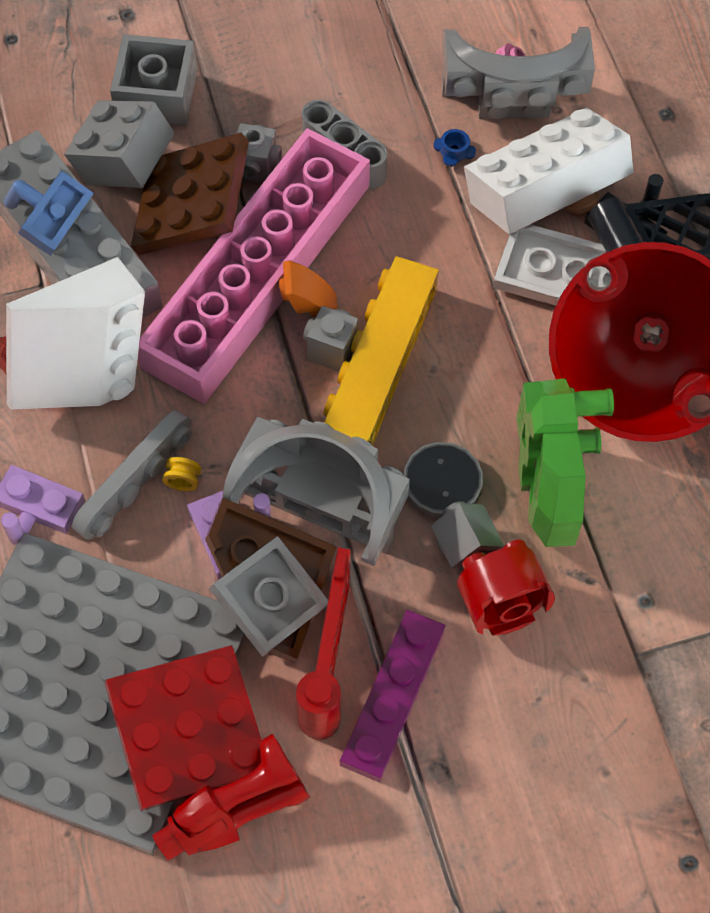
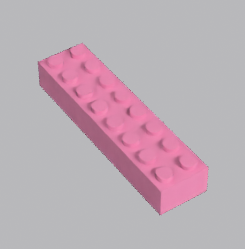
[138,128,370,405]

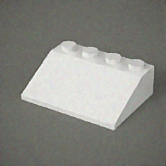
[6,257,145,410]

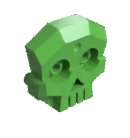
[516,379,614,547]

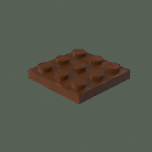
[130,132,249,255]

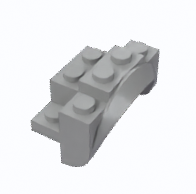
[441,27,595,119]
[223,416,410,566]

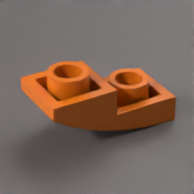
[279,260,338,317]

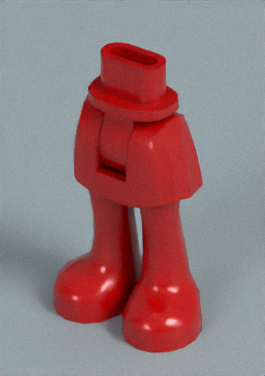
[152,733,310,861]

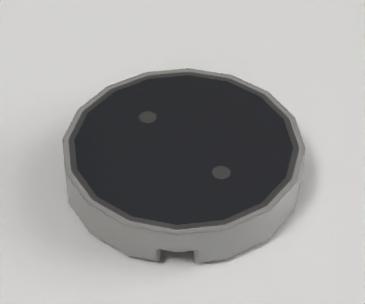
[404,442,483,519]

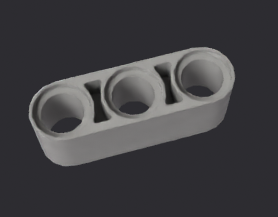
[302,100,388,189]

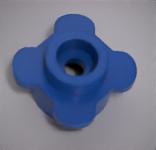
[433,129,476,167]

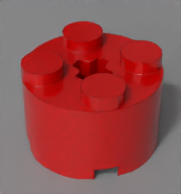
[457,539,555,636]

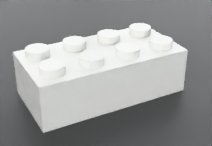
[464,107,634,235]

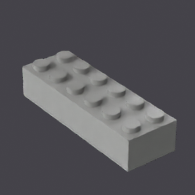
[0,130,162,319]

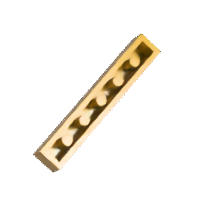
[323,256,439,446]

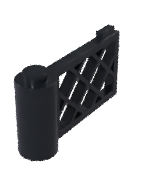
[588,193,710,260]

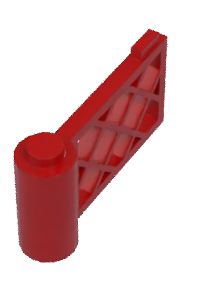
[296,547,351,740]

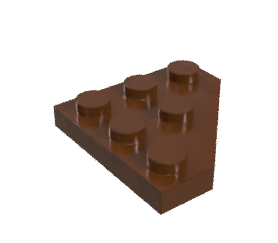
[205,498,337,663]

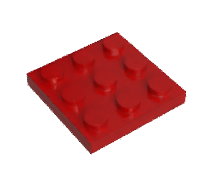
[105,645,262,811]

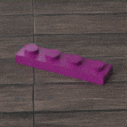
[340,610,446,783]

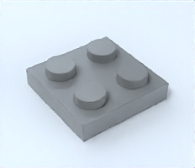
[209,536,328,657]

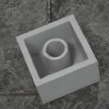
[110,34,198,125]
[64,100,175,188]

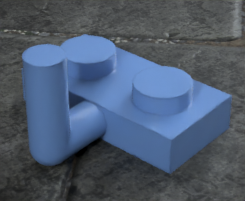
[4,170,94,256]

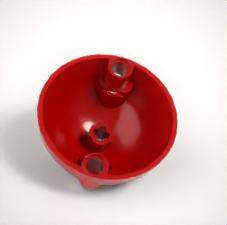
[549,242,710,442]

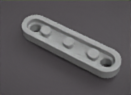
[72,410,192,540]

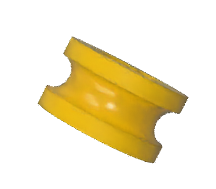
[162,457,202,492]

